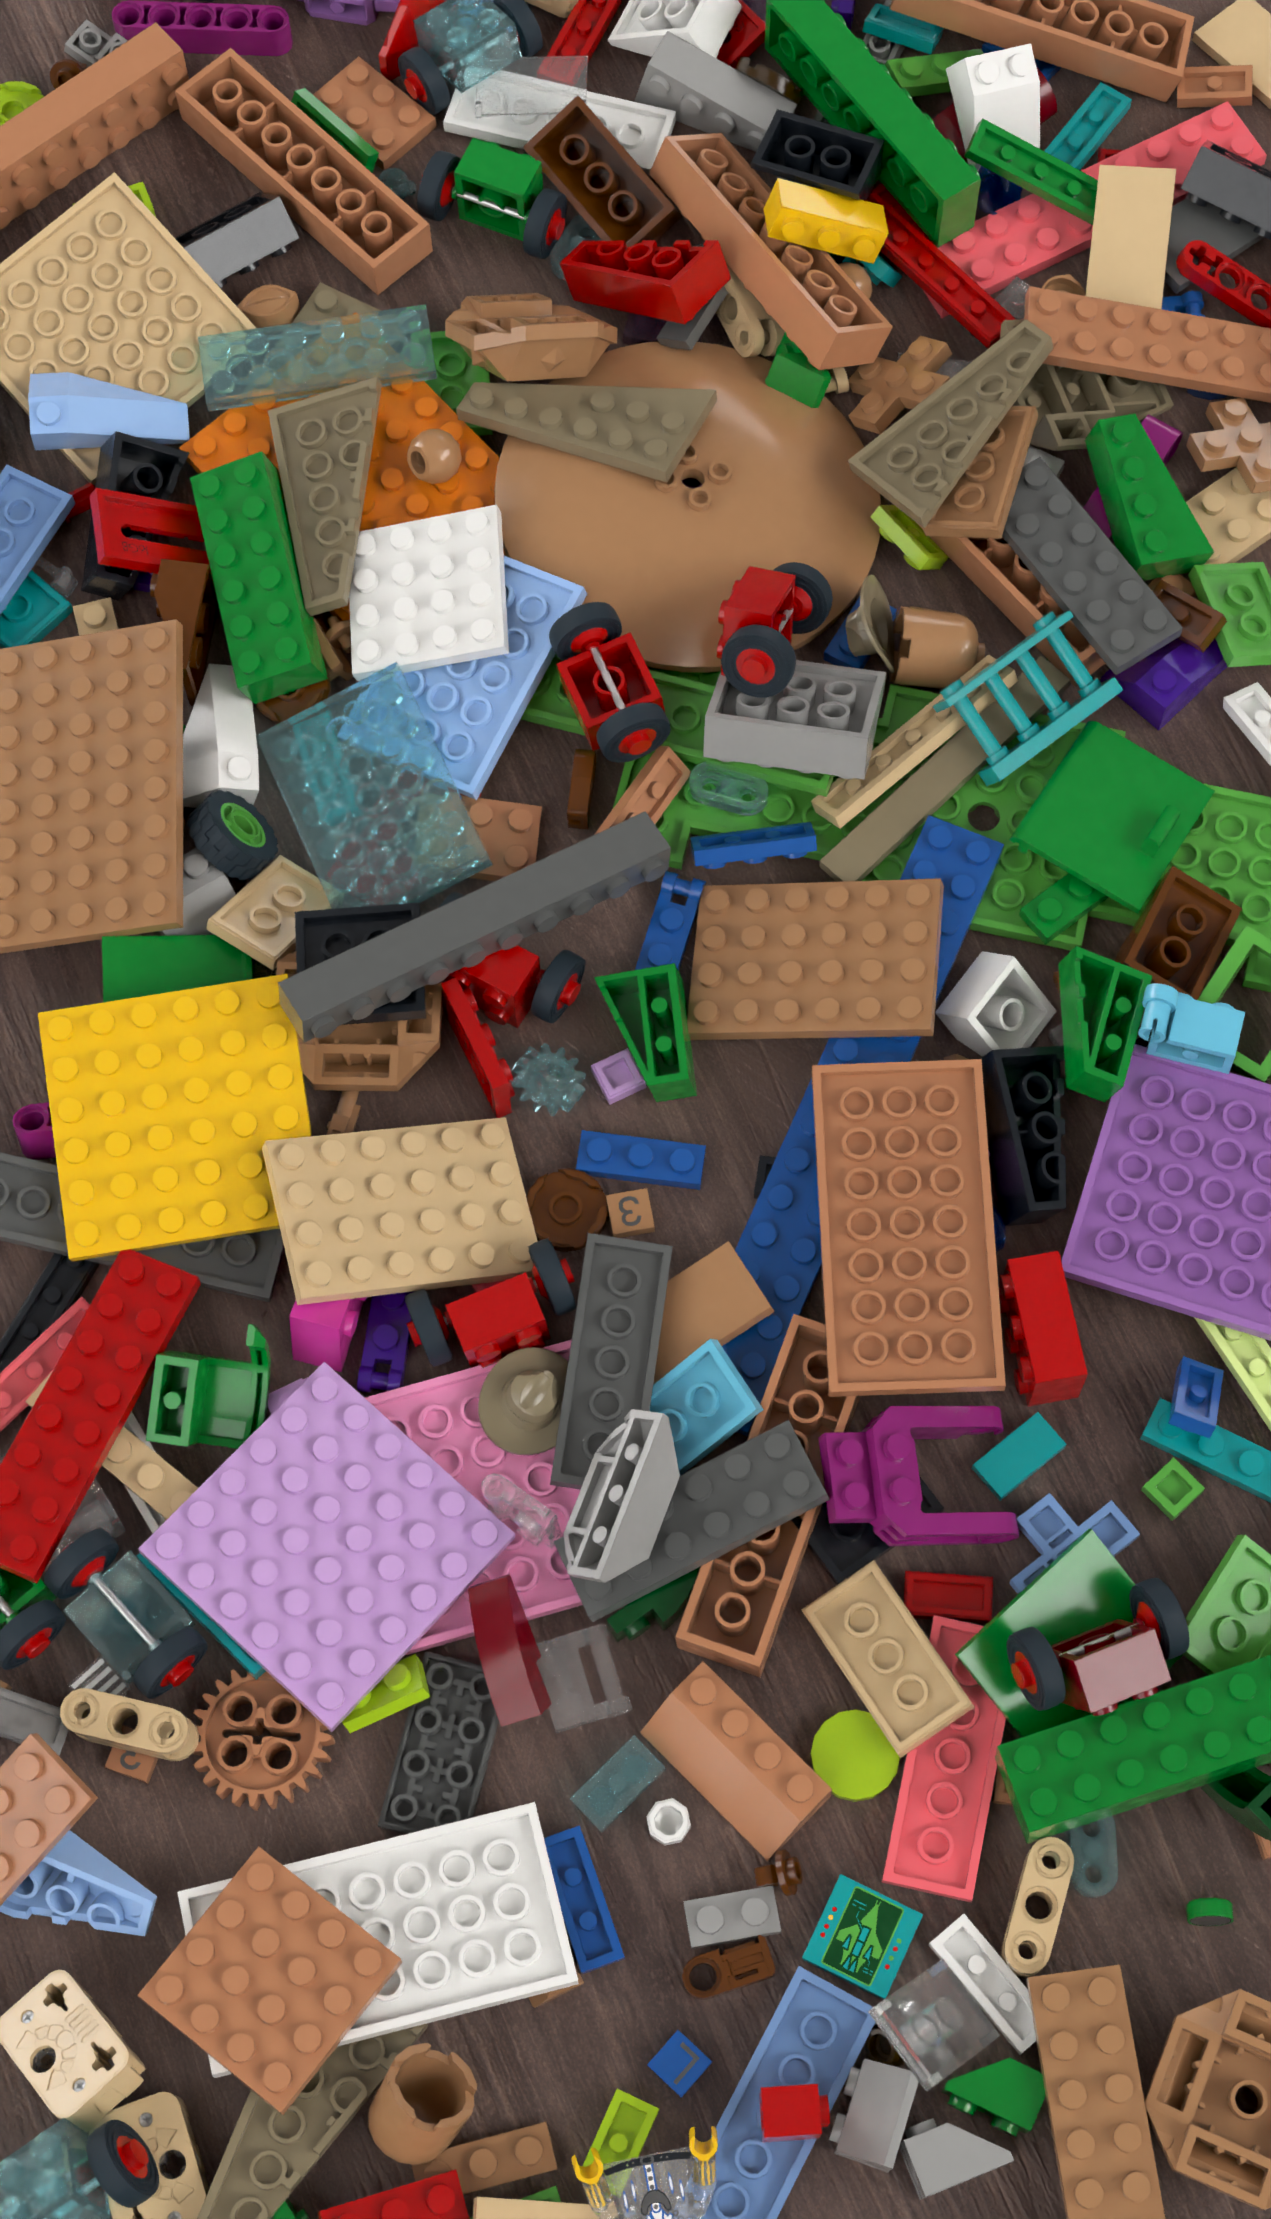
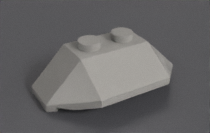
[564,1409,680,1583]

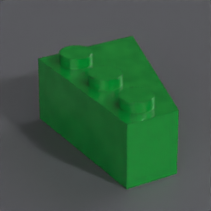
[1058,946,1152,1103]
[594,963,697,1102]

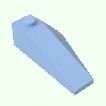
[28,372,190,450]
[0,1830,157,1936]

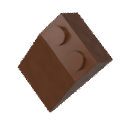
[150,559,219,706]
[1114,866,1242,1000]

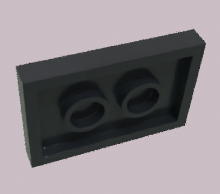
[791,1476,944,1585]

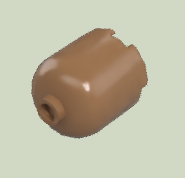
[889,606,985,689]
[368,2043,477,2165]

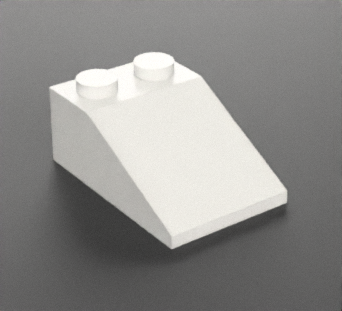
[608,0,742,58]
[946,43,1040,179]

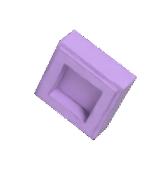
[591,1048,646,1105]

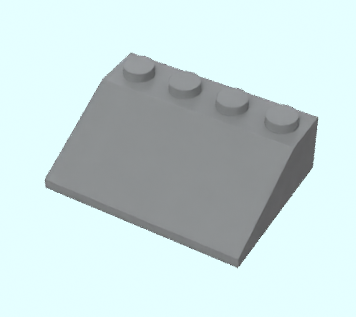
[703,660,887,779]

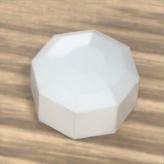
[646,1798,691,1846]

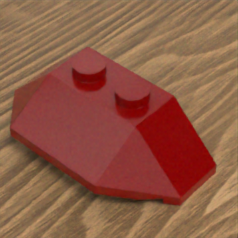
[378,0,459,81]

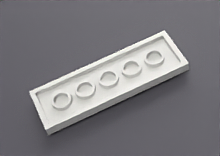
[443,63,676,179]

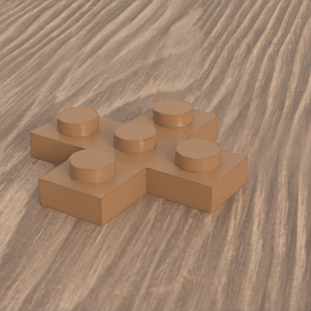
[848,335,952,434]
[1186,398,1271,494]

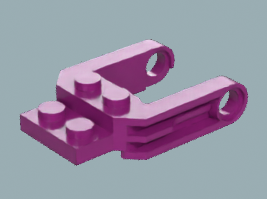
[818,1406,1019,1546]

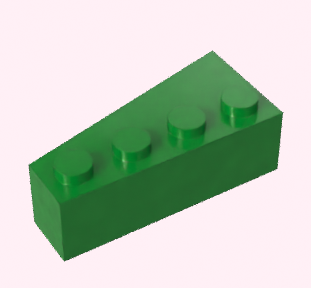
[1085,414,1214,581]

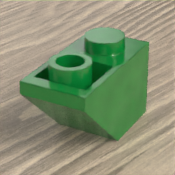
[941,2057,1046,2137]

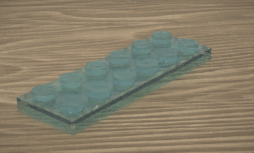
[198,304,437,412]

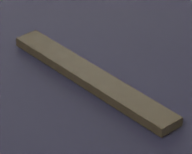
[819,656,1071,882]

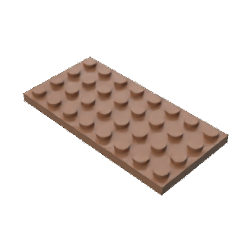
[811,1059,1006,1397]

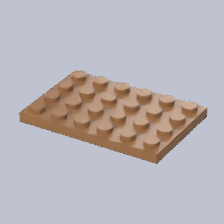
[687,879,944,1040]

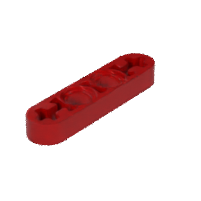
[1176,240,1271,328]

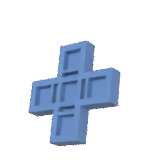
[1009,1493,1140,1594]

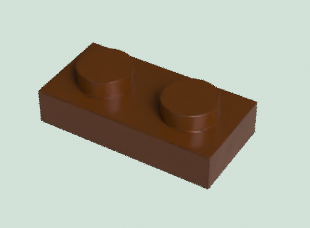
[1153,580,1227,653]

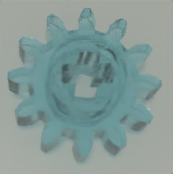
[512,1043,586,1116]

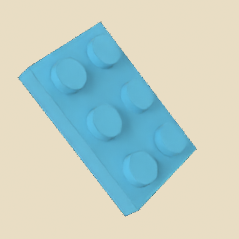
[650,1339,764,1476]

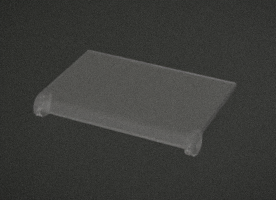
[475,56,588,118]

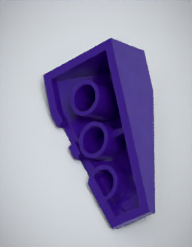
[1100,638,1227,731]

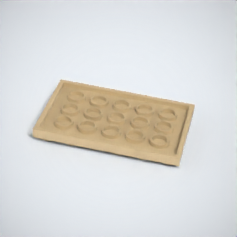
[262,1117,538,1305]

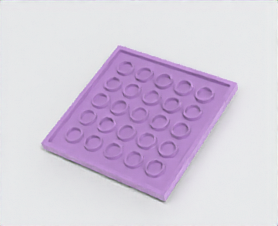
[138,1362,515,1732]

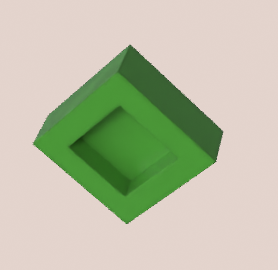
[1141,1457,1205,1521]

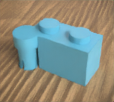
[1138,983,1245,1074]

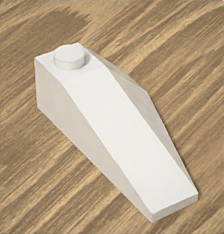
[183,664,259,808]

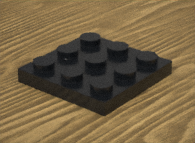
[295,902,426,1025]

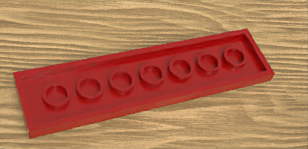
[0,1249,201,1584]

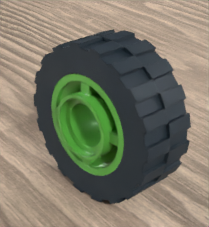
[187,790,278,880]

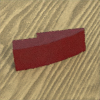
[468,1574,552,1727]

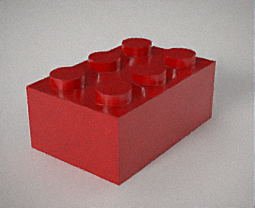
[999,1251,1088,1407]

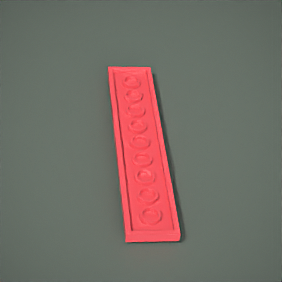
[922,101,1267,318]

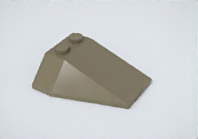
[1000,319,1174,451]

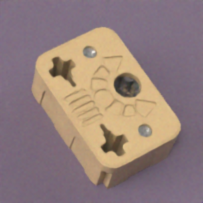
[0,1970,146,2134]
[89,2091,209,2219]

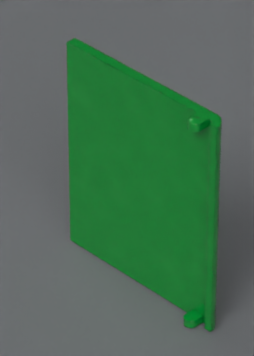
[1009,721,1215,914]
[102,935,253,1002]
[955,1529,1183,1737]

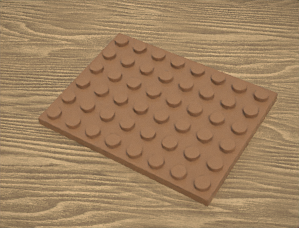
[0,619,183,954]

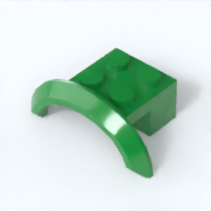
[146,1324,271,1449]

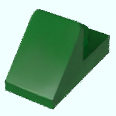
[765,332,832,408]

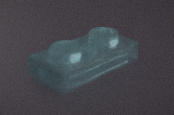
[570,1735,666,1833]

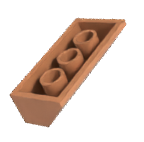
[640,1661,832,1862]

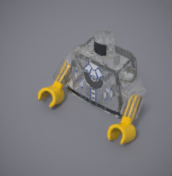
[571,2126,718,2219]

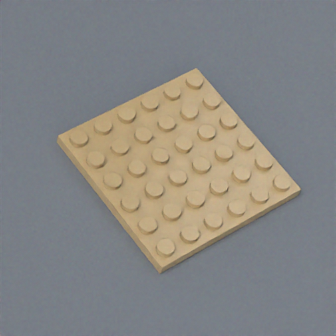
[0,172,266,485]

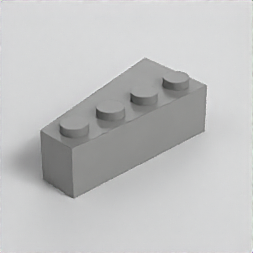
[634,31,797,152]

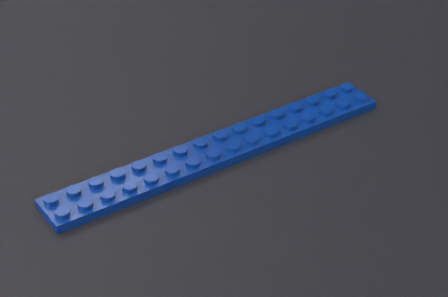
[722,815,1004,1436]

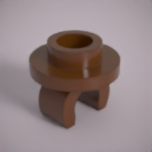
[50,59,87,89]
[754,1849,803,1896]

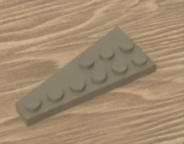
[268,376,382,616]
[456,382,717,483]
[197,2023,428,2219]

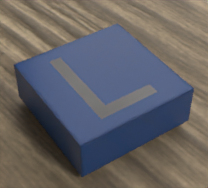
[647,2030,712,2098]

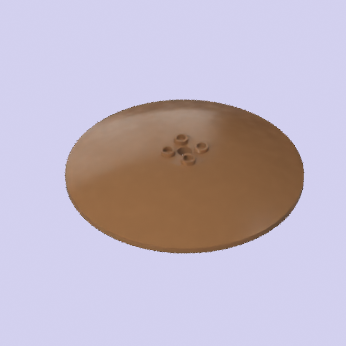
[494,341,881,673]

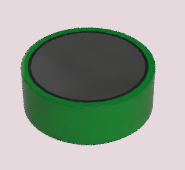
[1186,1898,1234,1926]

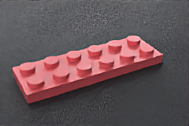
[882,1615,1006,1903]

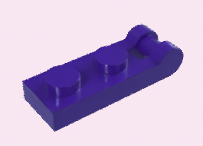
[357,1291,415,1393]

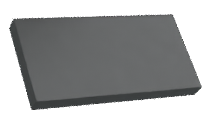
[1165,198,1265,294]
[377,1651,499,1834]

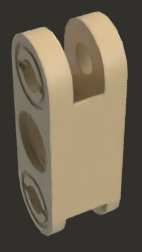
[716,266,785,357]
[60,1688,199,1761]
[1001,1837,1074,1978]

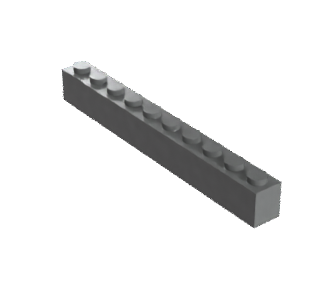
[278,811,671,1043]

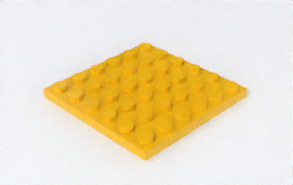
[38,974,312,1261]

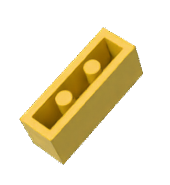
[764,178,889,264]

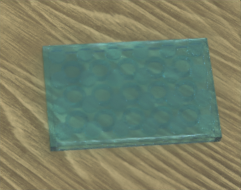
[256,662,493,909]

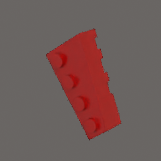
[559,240,731,324]

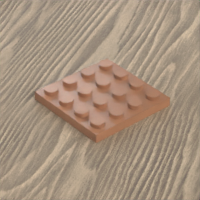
[138,1846,402,2115]

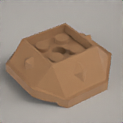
[445,293,618,382]
[276,951,444,1091]
[1144,1989,1271,2211]

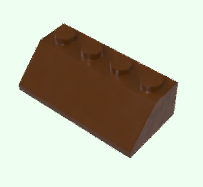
[523,95,682,247]

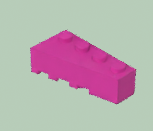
[289,1297,367,1372]

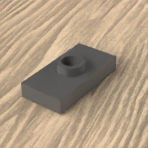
[657,286,728,350]

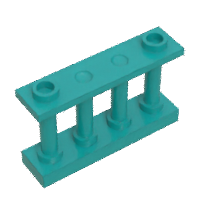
[932,610,1123,786]

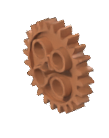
[192,1669,335,1811]

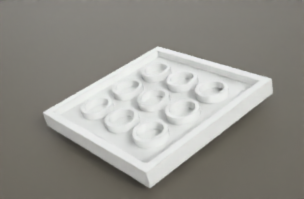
[349,505,509,681]

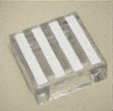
[68,1655,132,1697]

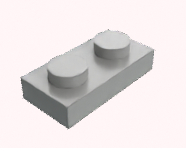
[683,1885,781,1949]

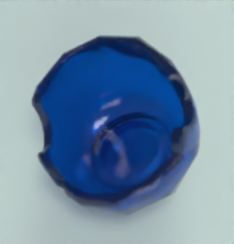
[977,166,1024,215]

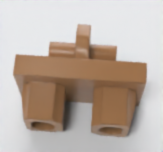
[313,616,354,681]

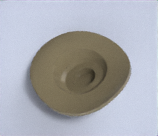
[845,574,895,674]
[478,1347,568,1456]

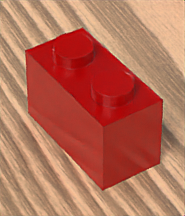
[759,2084,830,2143]

